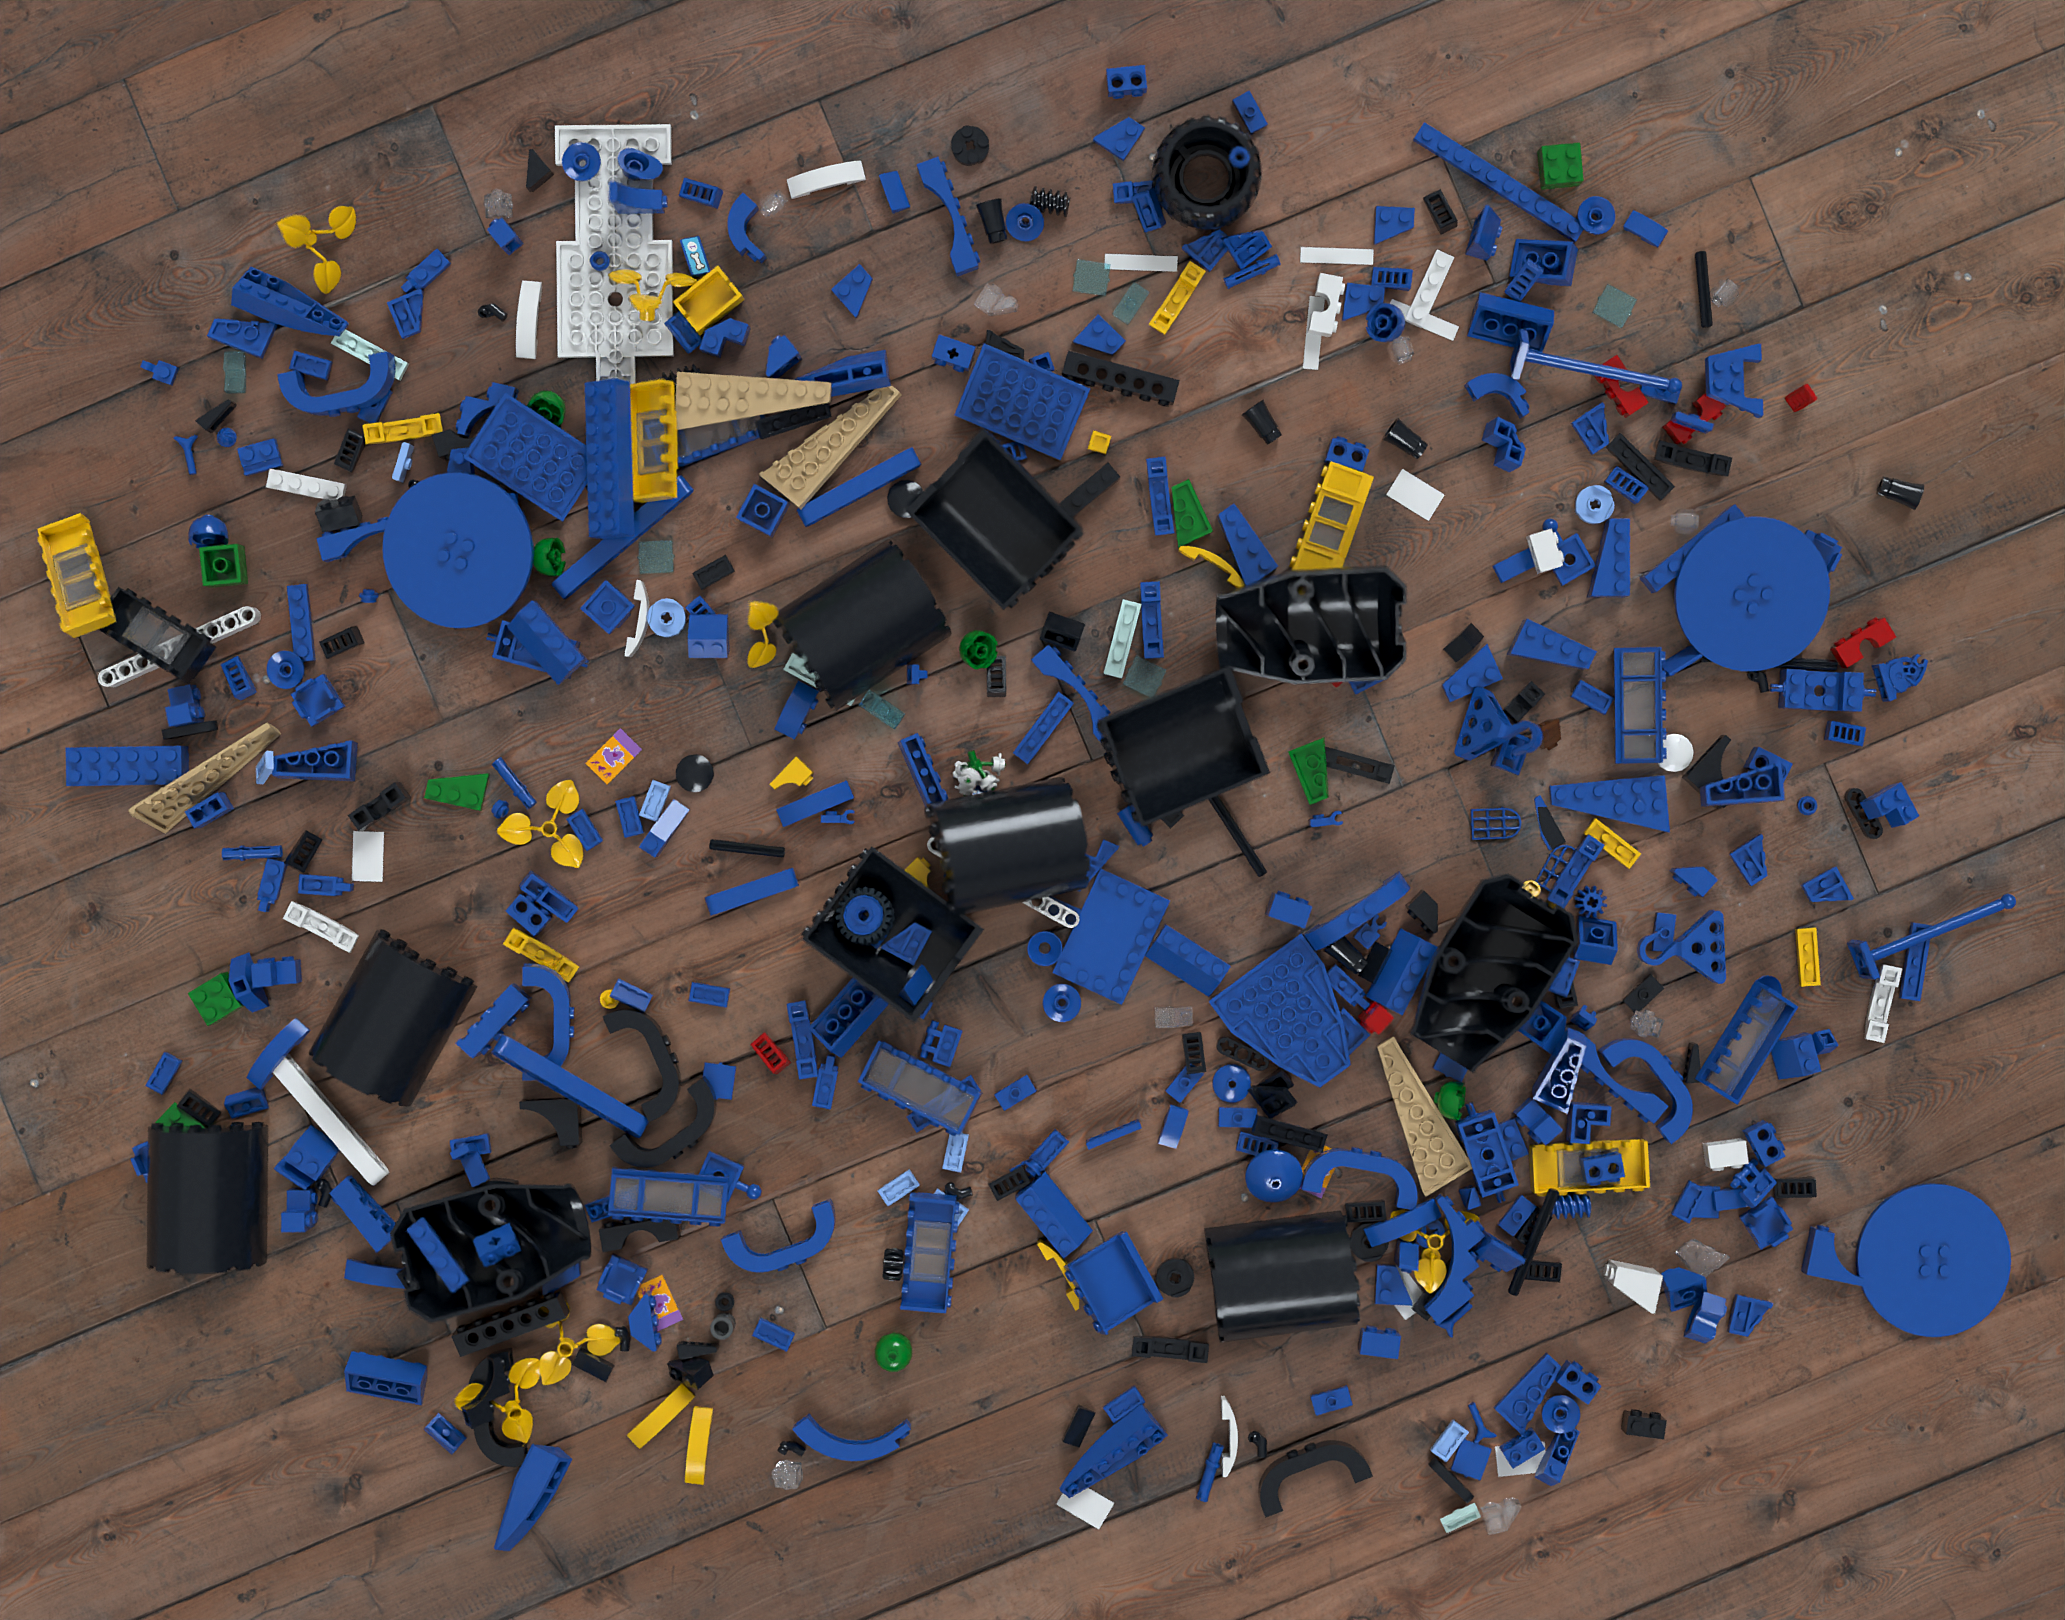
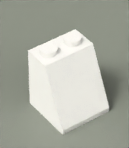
[1604,1259,1663,1314]

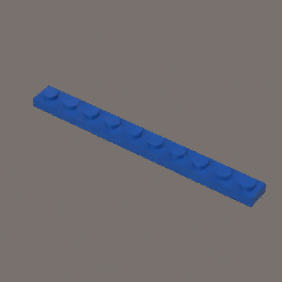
[1413,122,1584,243]

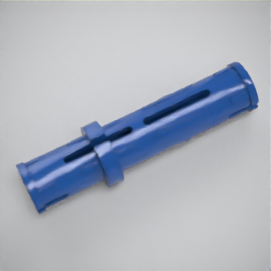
[1223,254,1281,289]
[492,757,537,810]
[222,845,283,861]
[1196,1443,1224,1502]

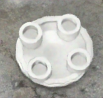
[1655,734,1694,772]

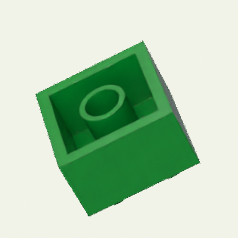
[1537,142,1584,190]
[199,544,248,588]
[188,972,244,1026]

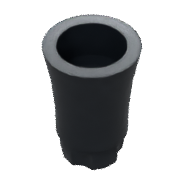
[976,198,1007,244]
[1241,399,1282,445]
[1382,418,1428,459]
[1877,477,1924,510]
[1323,936,1368,975]

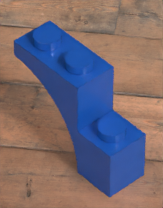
[456,382,519,438]

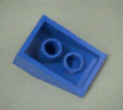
[1465,205,1502,261]
[1510,239,1578,286]
[1471,1230,1526,1272]

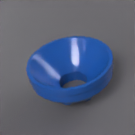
[1027,931,1062,966]

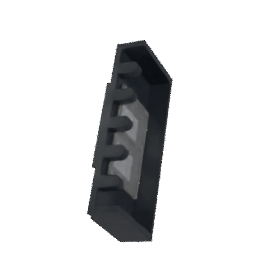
[98,587,217,685]

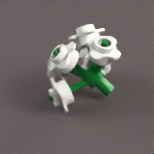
[953,750,1006,796]

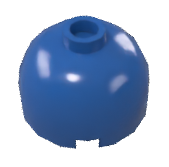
[1366,303,1405,342]
[188,515,229,549]

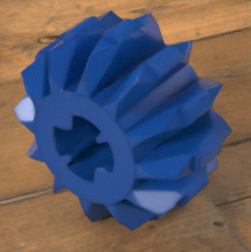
[1574,886,1607,918]

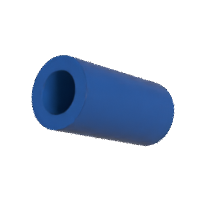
[1117,806,1154,847]

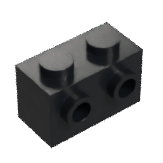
[315,496,363,532]
[1040,611,1085,652]
[1621,1409,1667,1440]

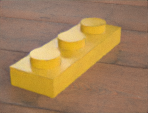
[1583,818,1641,869]
[1795,927,1821,987]

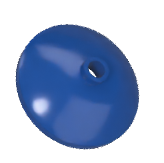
[1245,1150,1303,1202]

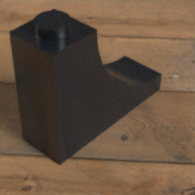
[1682,735,1731,809]
[519,1097,583,1149]

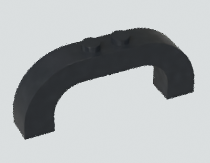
[602,1009,681,1122]
[609,1076,717,1168]
[469,1348,528,1467]
[1259,1440,1373,1518]

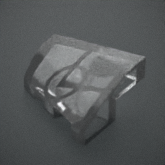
[1674,1239,1730,1278]

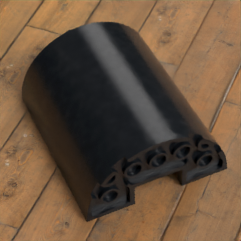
[906,428,1085,610]
[772,539,951,711]
[1096,665,1270,827]
[924,777,1090,917]
[801,846,984,1023]
[309,929,478,1107]
[146,1122,268,1274]
[1204,1210,1360,1343]

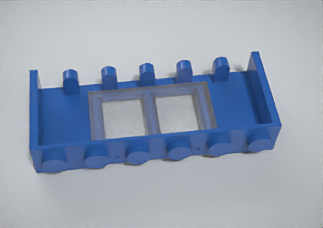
[900,1192,960,1314]

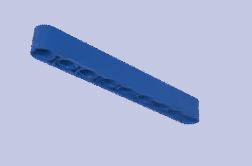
[551,475,694,600]
[492,1035,649,1138]

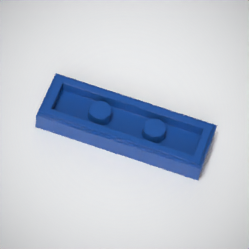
[1086,1119,1142,1150]

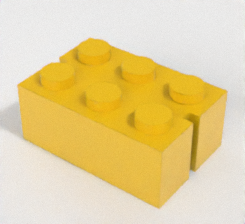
[673,266,745,336]

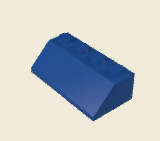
[1467,292,1554,353]
[507,600,588,685]
[1145,924,1231,997]
[1366,928,1438,1015]
[808,978,889,1058]
[1015,1171,1093,1259]
[344,1351,428,1405]

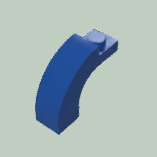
[728,193,766,264]
[1464,373,1530,419]

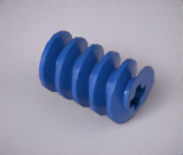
[1551,1194,1591,1219]

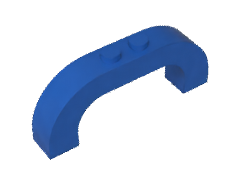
[277,351,396,417]
[1303,871,1410,951]
[522,963,575,1081]
[1598,1038,1693,1144]
[1300,1147,1417,1210]
[721,1199,836,1272]

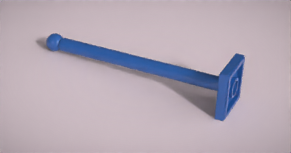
[1509,329,1682,393]
[1847,894,2016,980]

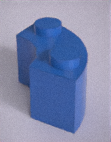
[774,681,819,740]
[1684,1292,1727,1344]

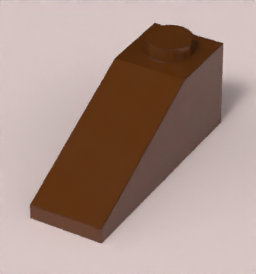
[1530,718,1561,750]

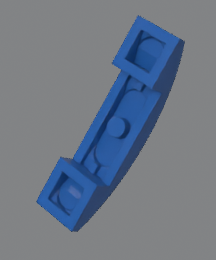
[1146,456,1174,536]
[1140,581,1164,659]
[776,781,854,827]
[1547,834,1605,908]
[787,1000,818,1080]
[246,1018,311,1090]
[1364,1198,1442,1247]
[344,1259,410,1289]

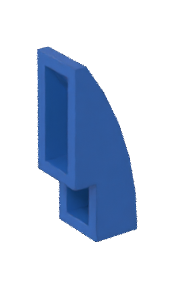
[519,870,579,923]

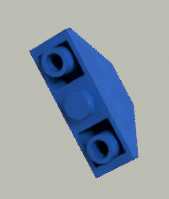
[228,953,270,1012]
[628,1290,662,1351]

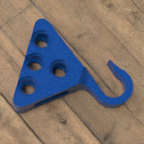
[1454,687,1542,761]
[1637,910,1726,984]

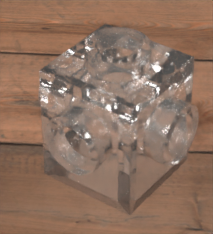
[484,189,513,220]
[1630,1009,1664,1038]
[772,1460,803,1490]

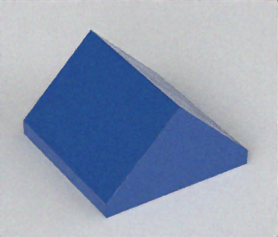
[1491,734,1531,775]

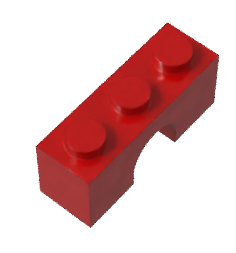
[1594,355,1649,418]
[1662,393,1726,444]
[1830,617,1896,668]
[1357,1000,1394,1035]

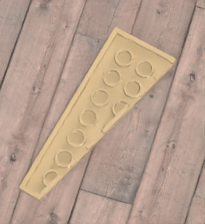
[675,372,832,430]
[759,385,901,510]
[129,722,281,834]
[1376,1036,1472,1197]

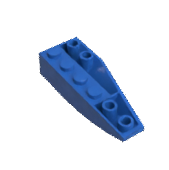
[231,267,349,336]
[794,350,891,397]
[1059,1404,1168,1498]
[494,1444,572,1551]

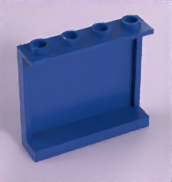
[1064,1231,1163,1335]

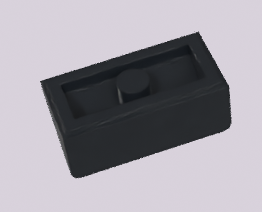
[1358,942,1393,984]
[572,1348,615,1382]
[1062,1404,1096,1448]

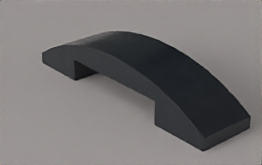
[1654,440,1732,477]
[1131,1336,1209,1363]

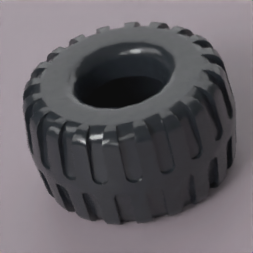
[1152,115,1262,231]

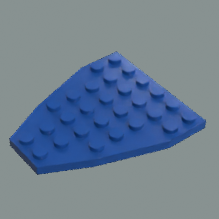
[1208,934,1351,1088]

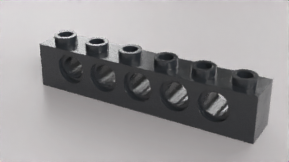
[1062,351,1180,407]
[451,1291,570,1357]

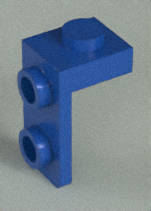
[450,1142,490,1187]

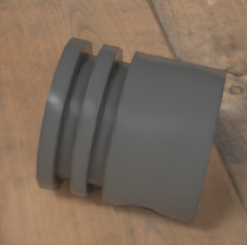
[710,1312,736,1340]

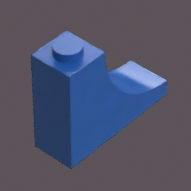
[609,181,668,214]
[1801,1225,1865,1286]

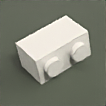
[1526,529,1564,574]
[1703,1138,1749,1171]

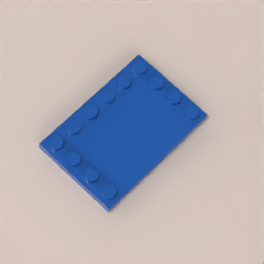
[954,343,1090,460]
[463,392,587,522]
[1052,869,1170,1005]

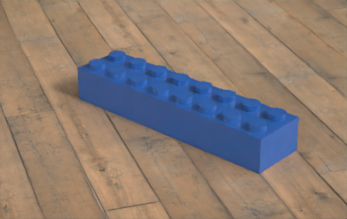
[585,378,634,540]

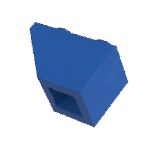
[1670,866,1718,897]
[1394,1238,1419,1273]

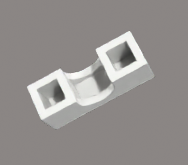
[1307,273,1345,337]

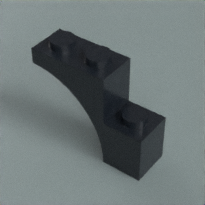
[461,1353,511,1429]

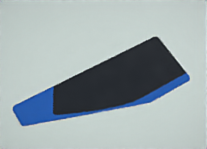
[1534,795,1566,850]

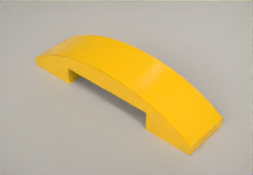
[1149,261,1206,335]
[363,413,443,444]
[1178,546,1245,588]
[503,928,579,983]
[1037,1239,1079,1311]
[627,1383,695,1449]
[685,1406,713,1485]

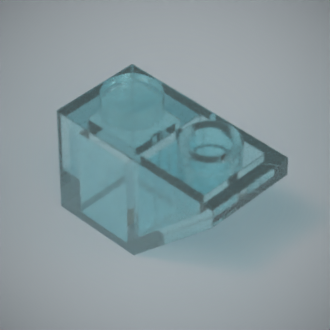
[859,689,905,729]

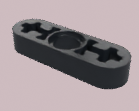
[161,720,219,740]
[1844,788,1883,839]
[1216,1037,1269,1071]
[1428,1457,1475,1503]

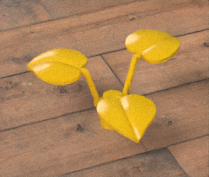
[276,206,356,294]
[607,269,698,321]
[747,602,778,668]
[497,780,583,868]
[1390,1209,1480,1293]
[539,1295,620,1385]
[454,1358,540,1444]

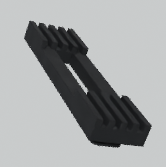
[1325,746,1395,784]

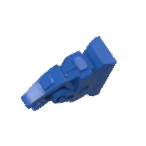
[1871,654,1928,702]

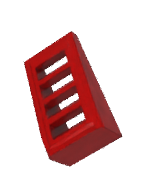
[1785,383,1818,412]
[750,1032,791,1075]

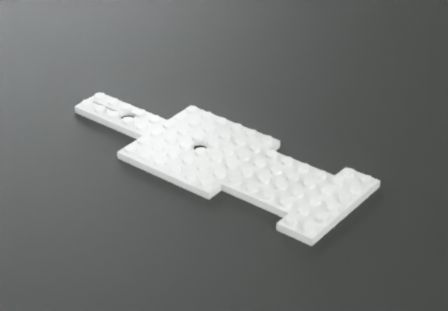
[555,124,674,384]

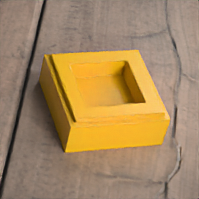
[1088,430,1111,455]

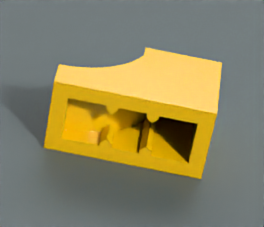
[769,757,814,790]
[905,857,931,889]

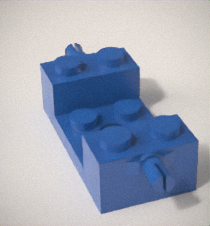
[486,620,589,679]
[1770,669,1876,712]
[1454,1102,1519,1203]

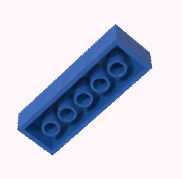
[66,746,189,786]

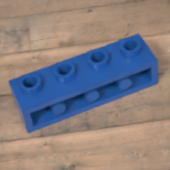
[897,733,948,807]

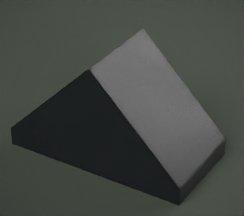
[526,149,554,192]
[1443,623,1484,663]
[1257,1067,1294,1089]

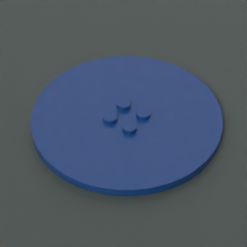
[383,473,534,628]
[1674,516,1830,671]
[1856,1183,2011,1337]

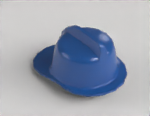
[617,148,663,181]

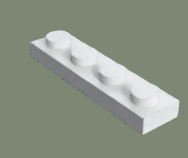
[1405,249,1454,328]
[266,469,347,500]

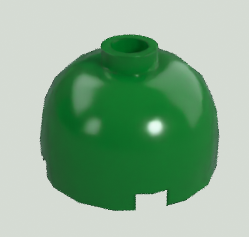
[527,391,566,427]
[533,537,566,576]
[959,630,998,670]
[1434,1081,1466,1121]
[875,1332,913,1372]

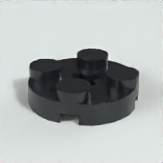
[951,125,989,166]
[1350,1222,1389,1262]
[1156,1258,1195,1297]

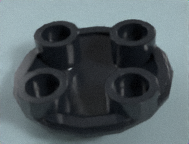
[887,480,923,518]
[676,754,714,792]

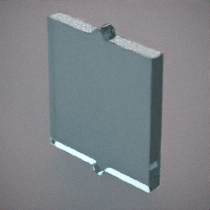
[1073,259,1111,296]
[1592,284,1637,328]
[637,540,675,574]
[1123,656,1166,698]

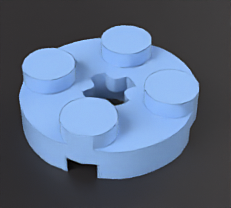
[1575,485,1615,524]
[647,598,686,637]

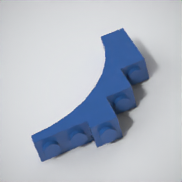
[1424,1194,1485,1325]

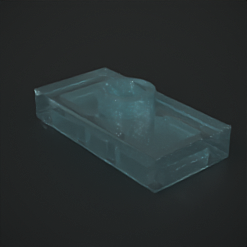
[1112,282,1150,325]

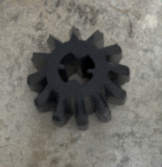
[882,1248,904,1281]

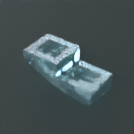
[223,351,246,393]

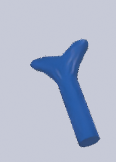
[173,435,198,475]
[1434,1301,1473,1338]
[1468,1402,1497,1443]

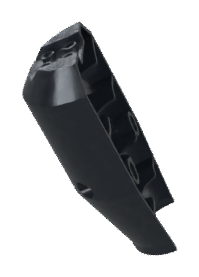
[1216,565,1407,684]
[1408,874,1578,1073]
[390,1183,591,1323]

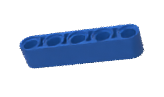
[705,868,799,916]

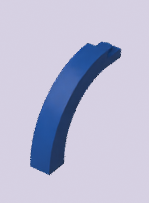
[792,1413,911,1461]

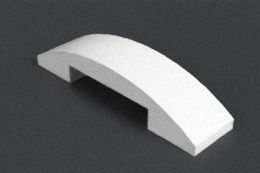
[787,161,866,199]
[516,281,542,359]
[625,580,650,657]
[283,901,359,953]
[1864,964,1902,1043]
[1221,1396,1238,1477]

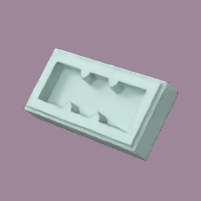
[1440,1503,1481,1533]

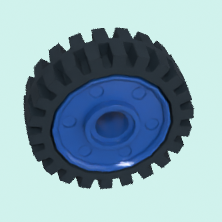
[836,887,895,946]

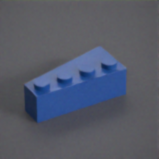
[1507,619,1597,670]
[330,1175,396,1253]

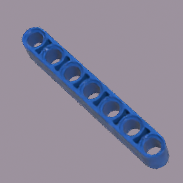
[796,447,922,527]

